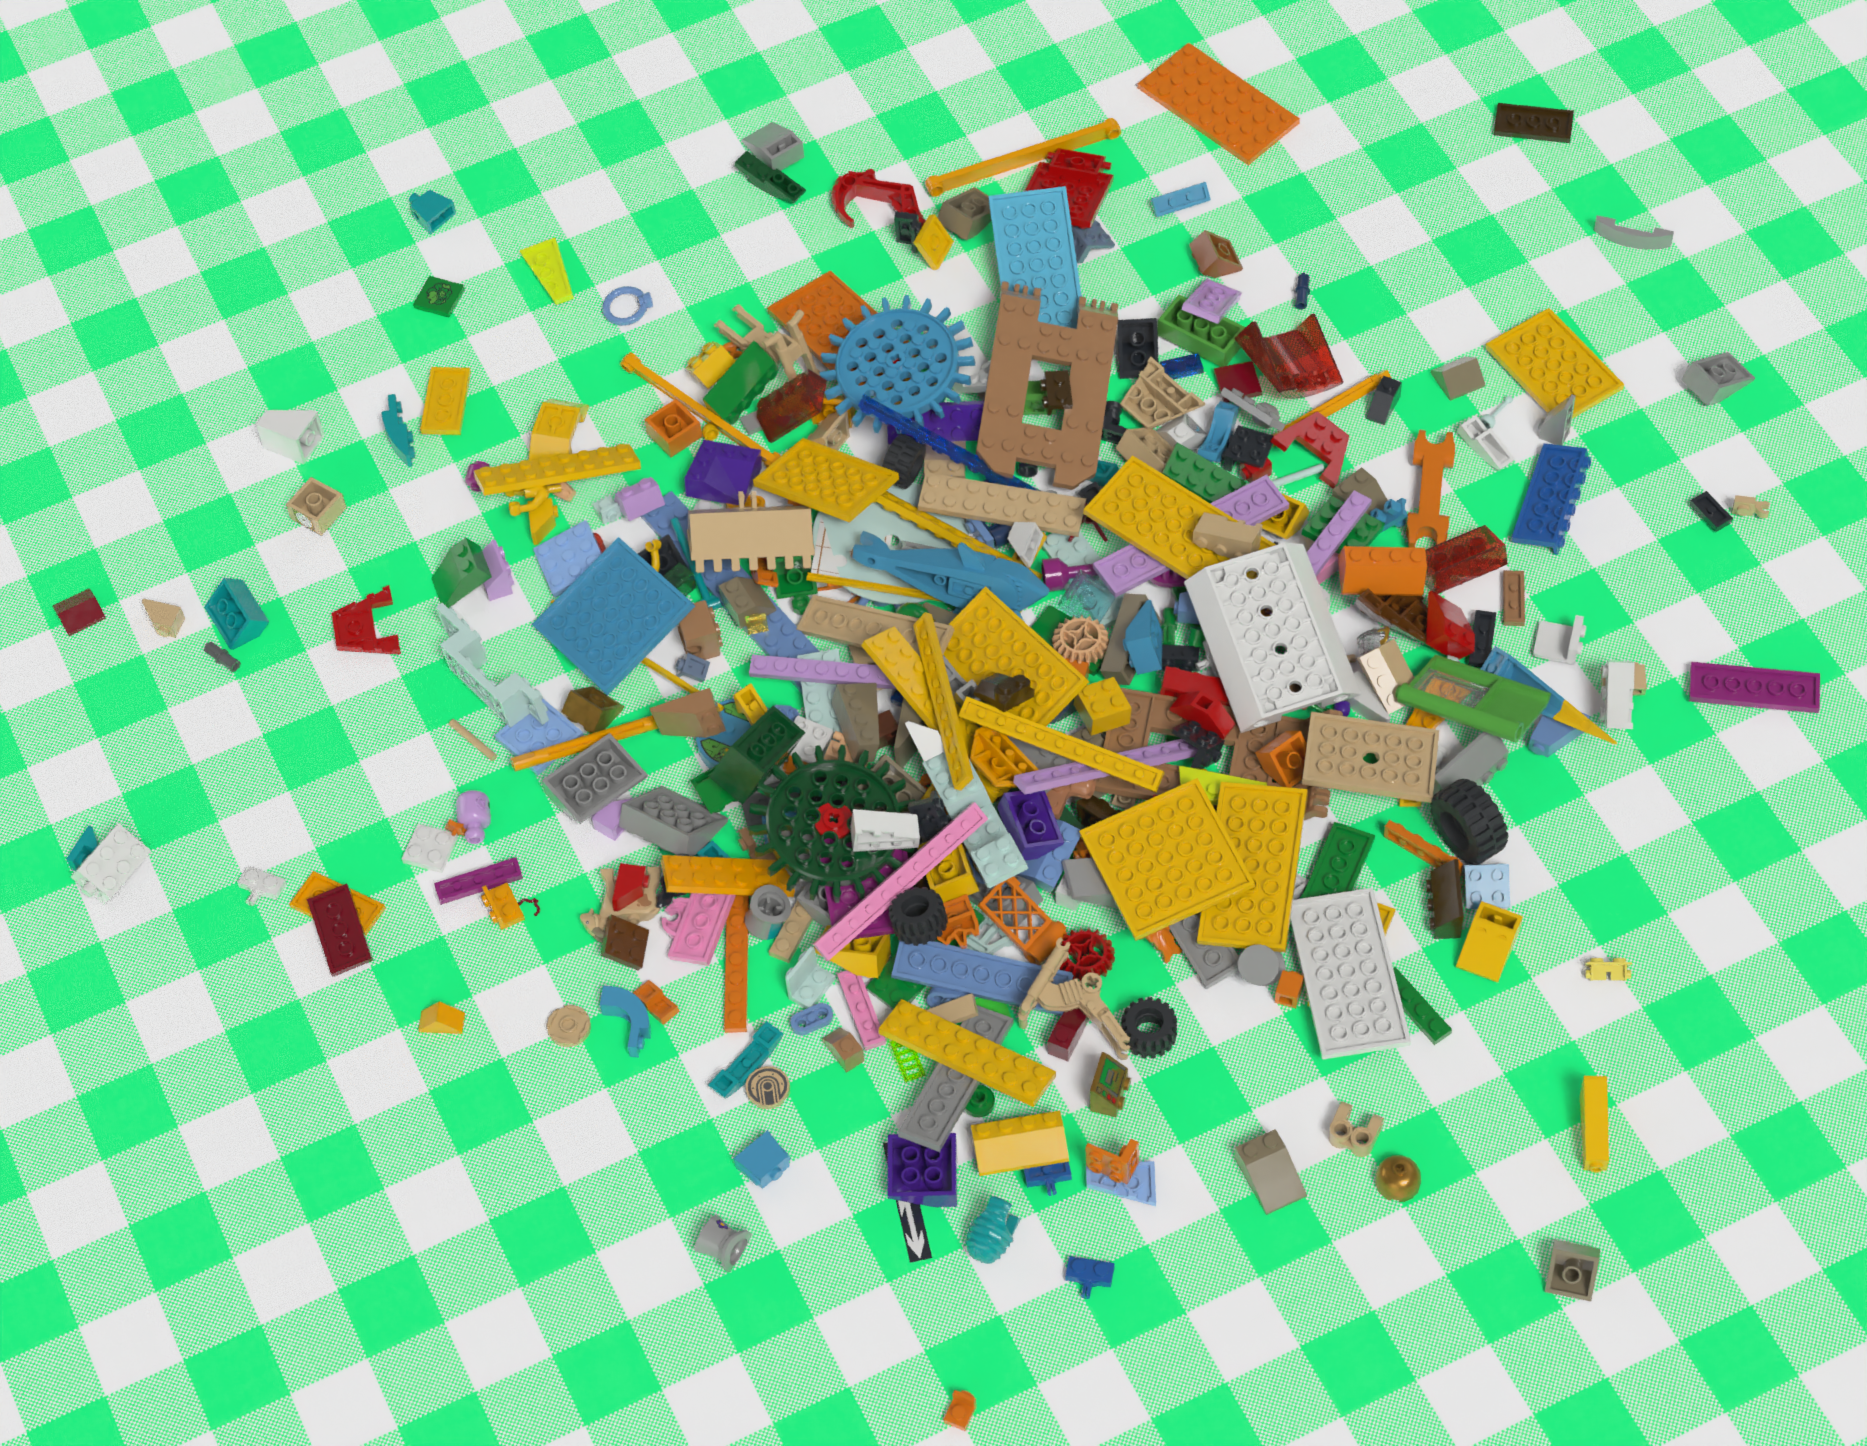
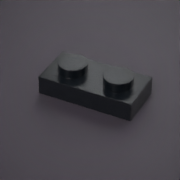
[1690,491,1733,532]

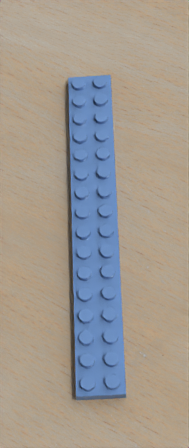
[640,491,820,695]

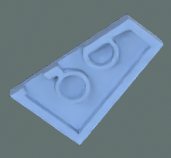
[1086,1161,1156,1207]

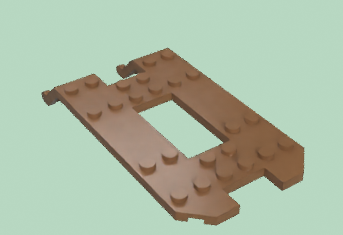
[976,281,1118,490]
[1095,688,1343,821]

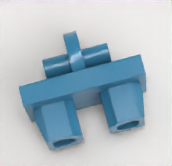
[1371,498,1408,533]

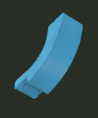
[1197,401,1239,463]
[600,986,651,1058]

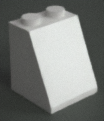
[256,410,325,465]

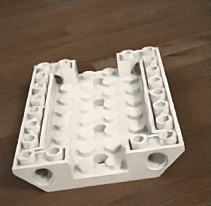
[1184,542,1361,733]

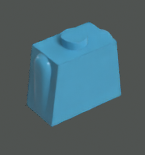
[733,1130,790,1189]

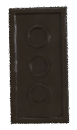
[1494,103,1574,143]

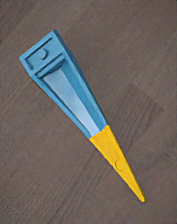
[1480,646,1617,745]

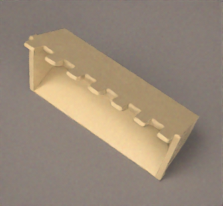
[687,491,815,573]

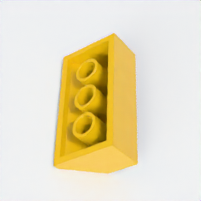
[971,1111,1069,1176]

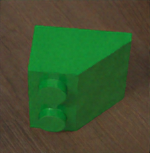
[773,556,818,599]

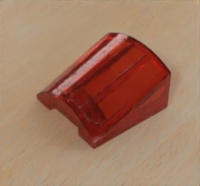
[1234,313,1344,399]

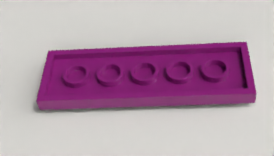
[1689,662,1820,713]

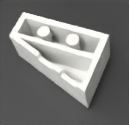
[1600,660,1635,729]
[851,809,920,852]

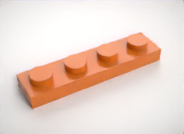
[1384,820,1463,876]

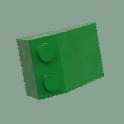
[431,537,492,608]

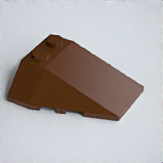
[1355,589,1428,645]

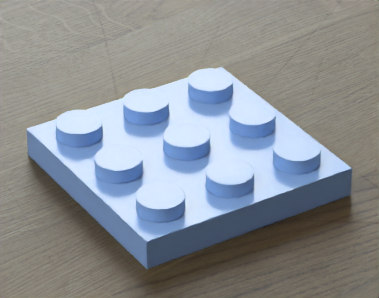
[533,520,602,598]
[494,699,584,776]

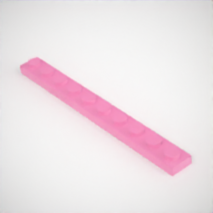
[813,802,988,961]

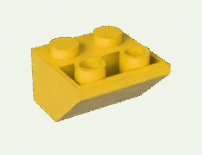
[685,341,736,389]

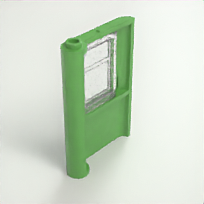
[1395,654,1551,743]

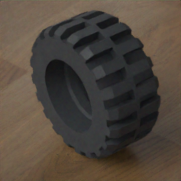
[1430,779,1509,865]

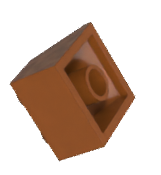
[1189,230,1243,278]

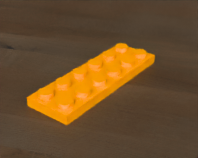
[661,855,795,897]

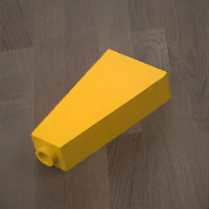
[1579,1076,1609,1173]

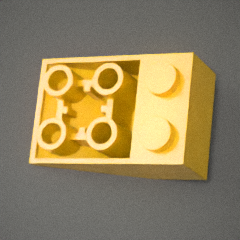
[1456,901,1523,982]

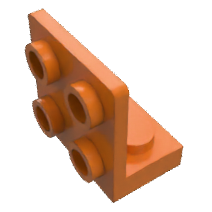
[1085,1139,1139,1185]

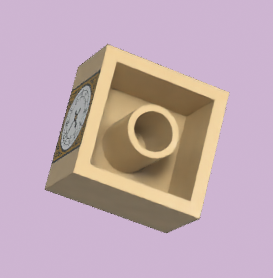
[286,477,347,536]

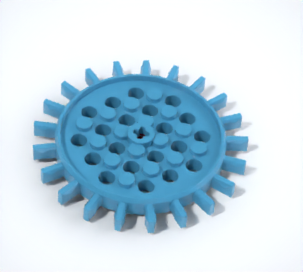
[819,295,976,434]

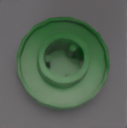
[964,1085,995,1118]

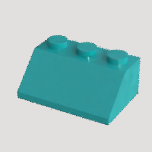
[204,578,269,650]

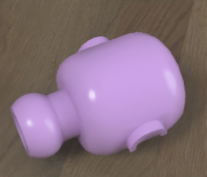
[456,790,491,844]

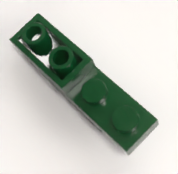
[734,150,806,204]

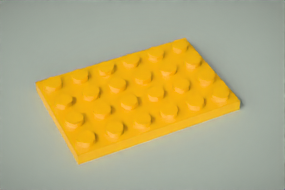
[1486,308,1624,419]
[753,438,899,523]

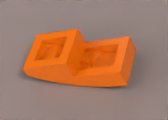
[633,980,680,1025]

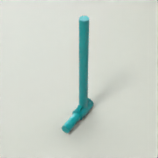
[670,518,722,610]

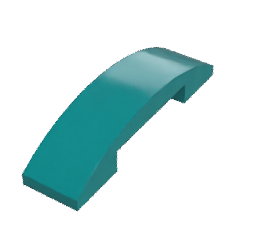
[708,1021,784,1099]

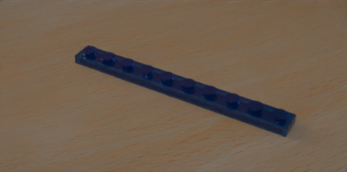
[858,394,1041,491]

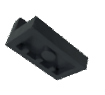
[1162,644,1200,672]
[908,790,951,842]

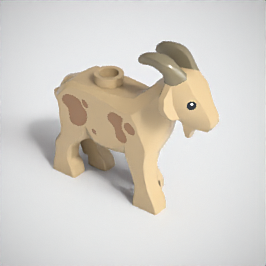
[580,867,661,943]

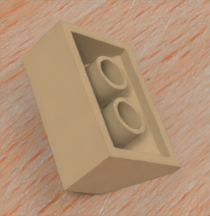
[1116,428,1173,473]
[1356,639,1414,714]

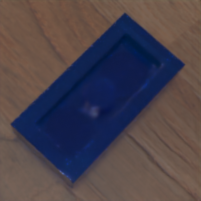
[1160,353,1204,380]

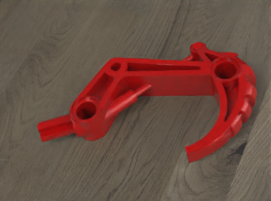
[831,169,926,228]

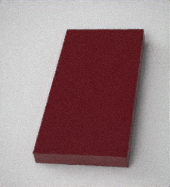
[307,883,374,977]

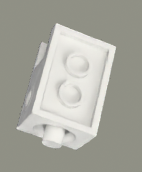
[71,823,151,905]

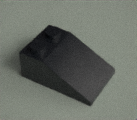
[1117,318,1159,379]

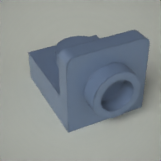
[675,653,710,683]

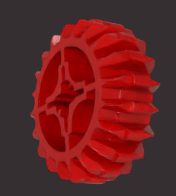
[1059,927,1115,981]

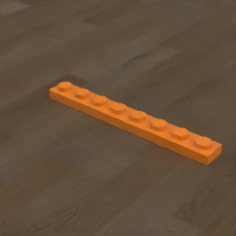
[724,895,749,1033]

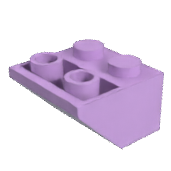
[482,540,515,601]

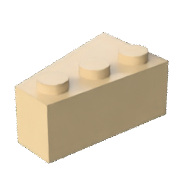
[1192,512,1263,559]

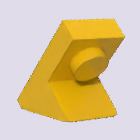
[733,683,768,726]

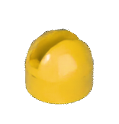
[702,424,719,441]

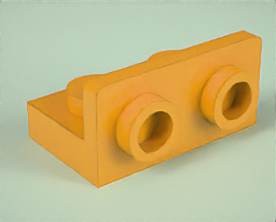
[481,883,525,930]

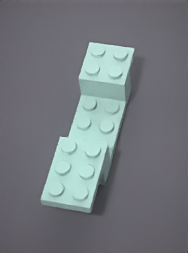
[436,603,549,728]
[922,752,1029,889]

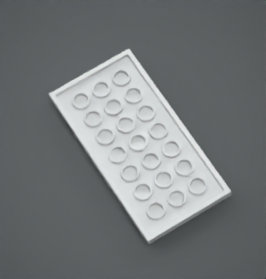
[1290,888,1411,1060]

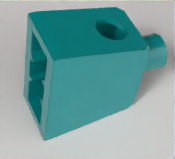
[409,190,456,235]

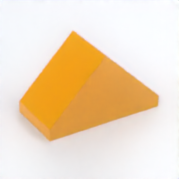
[418,1001,465,1034]

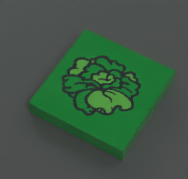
[413,276,465,318]

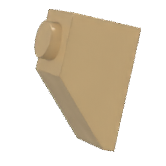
[142,598,185,638]

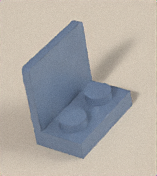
[1071,220,1115,263]

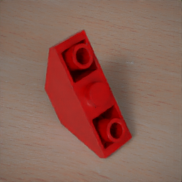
[1169,691,1235,739]

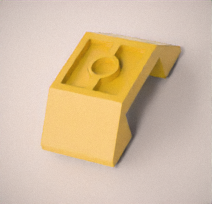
[529,399,589,461]

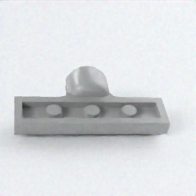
[1220,388,1286,432]

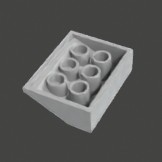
[542,733,648,824]
[619,786,728,856]

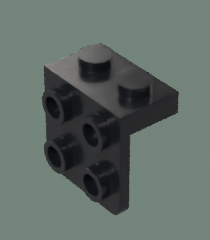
[1222,425,1274,472]
[1171,720,1225,770]

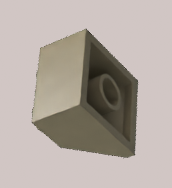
[1332,467,1388,516]
[719,577,776,629]
[1545,1239,1601,1302]

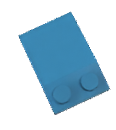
[1123,600,1163,675]

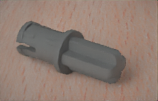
[204,642,241,672]

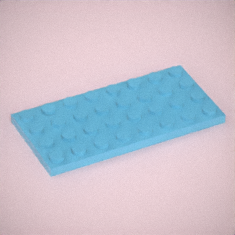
[988,186,1082,329]

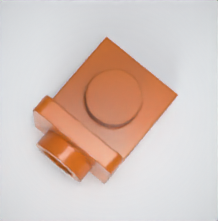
[943,1390,977,1432]

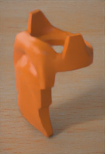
[1139,926,1182,964]

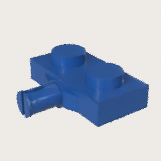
[1023,1162,1072,1196]
[1065,1256,1115,1299]

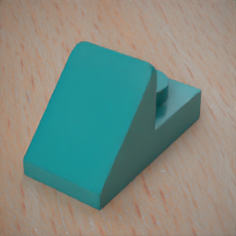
[66,825,99,871]

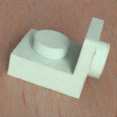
[592,495,622,525]

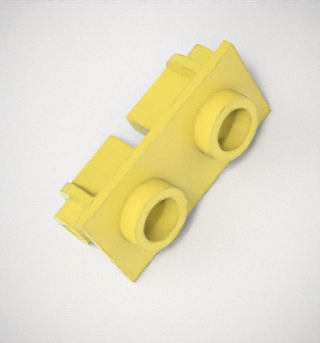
[1584,958,1632,981]

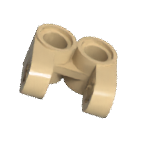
[1329,1101,1385,1157]

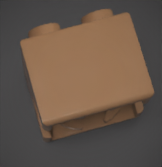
[678,600,723,660]

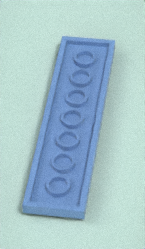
[891,941,1073,1016]

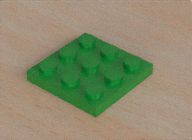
[1301,496,1385,554]

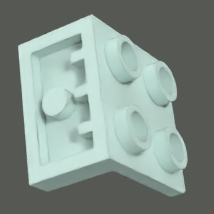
[785,947,836,1009]

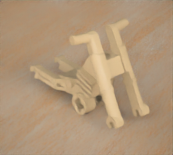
[714,304,820,398]
[1018,938,1130,1061]

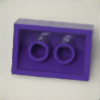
[997,790,1064,861]

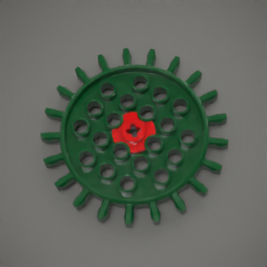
[749,745,915,903]

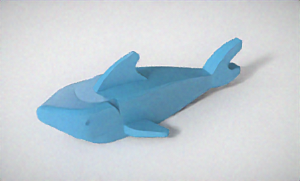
[852,531,1050,614]

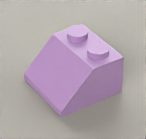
[614,477,665,521]

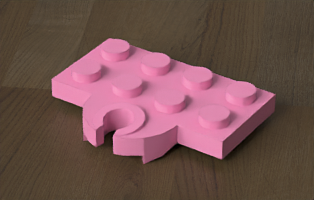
[662,893,736,966]

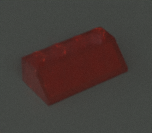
[756,369,827,443]
[1425,525,1508,594]

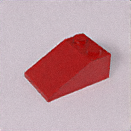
[1426,591,1475,660]

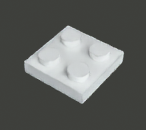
[402,824,458,873]

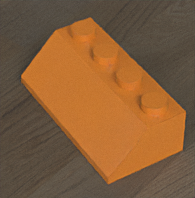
[1338,546,1427,596]

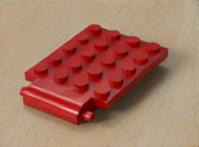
[1025,148,1114,229]

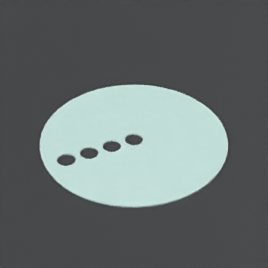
[813,483,969,604]

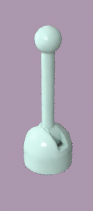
[1480,396,1513,429]

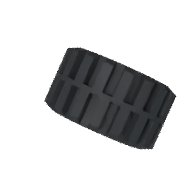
[882,433,926,489]
[889,887,948,946]
[1121,997,1177,1059]

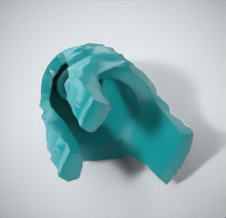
[965,1195,1021,1264]

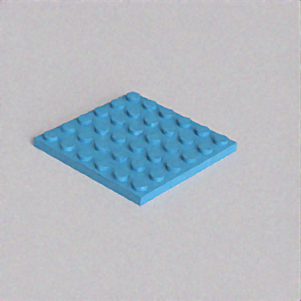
[532,537,695,696]

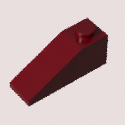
[1047,1008,1089,1062]

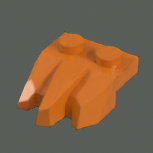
[937,894,979,949]

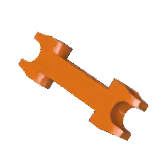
[1406,429,1455,552]

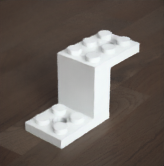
[923,324,990,393]

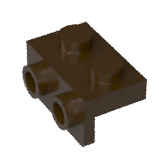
[1040,370,1073,415]

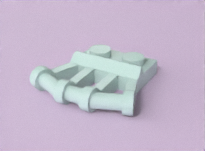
[967,911,1014,955]

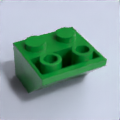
[690,764,737,814]

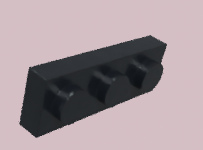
[1468,610,1497,668]

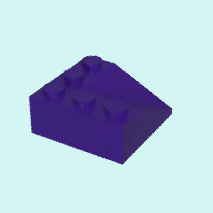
[684,440,762,505]
[887,1133,958,1207]

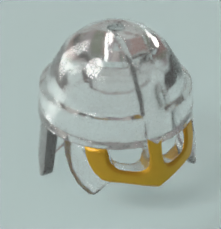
[1357,626,1397,655]

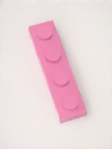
[837,970,886,1051]

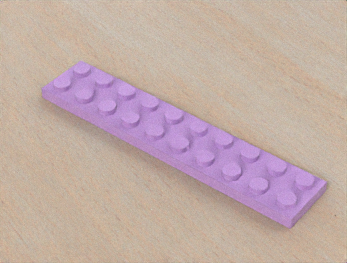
[1093,475,1289,598]

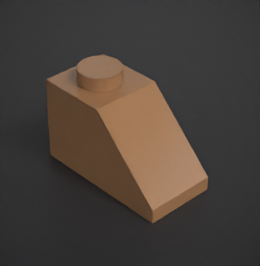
[822,1027,865,1073]

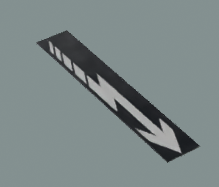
[883,1142,932,1263]

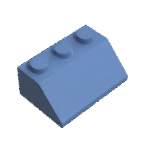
[1017,819,1080,893]

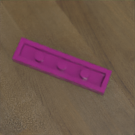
[434,857,523,905]

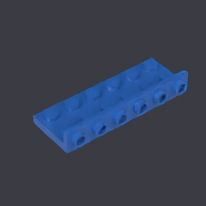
[1511,443,1591,555]

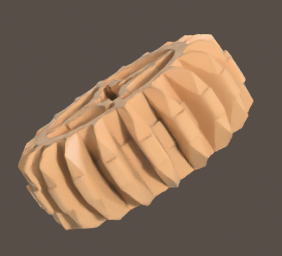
[1052,614,1109,665]

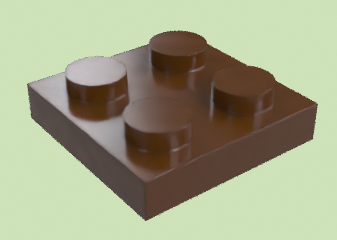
[600,915,649,971]

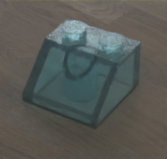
[1058,569,1116,623]

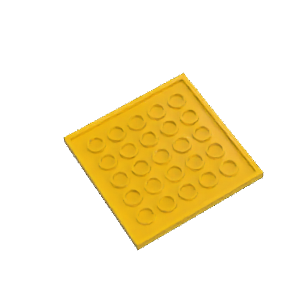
[1079,778,1255,941]

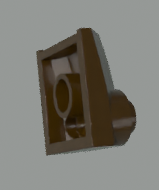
[974,673,1035,712]

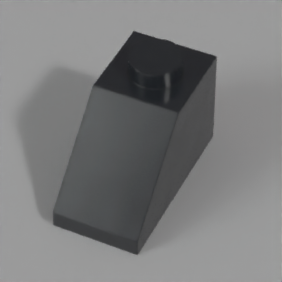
[1366,375,1402,426]

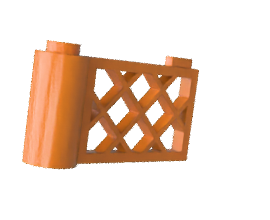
[977,876,1067,966]

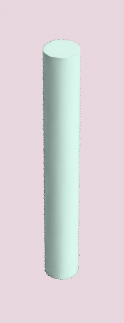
[1272,463,1324,487]

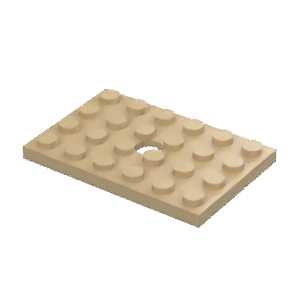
[1302,712,1440,803]

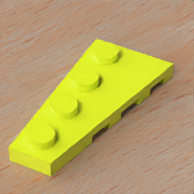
[519,237,574,305]
[1179,766,1267,805]

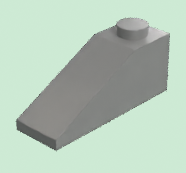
[1538,395,1576,445]

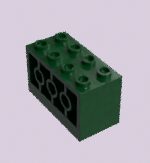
[710,705,806,804]

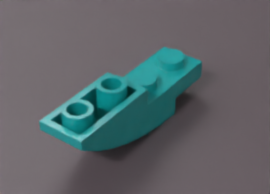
[381,394,415,467]

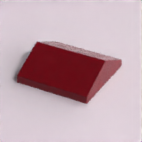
[52,588,106,636]

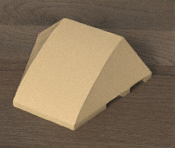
[1120,357,1205,429]

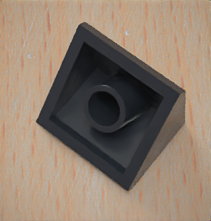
[637,534,688,581]

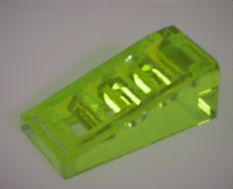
[888,1040,926,1083]

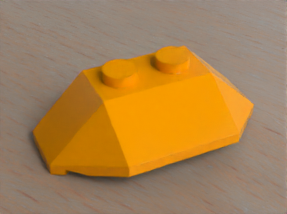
[970,727,1039,788]

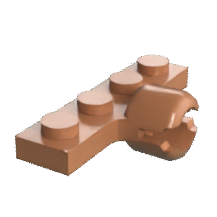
[1046,761,1096,820]

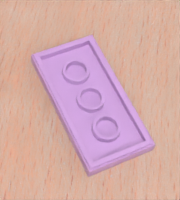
[1182,279,1242,324]

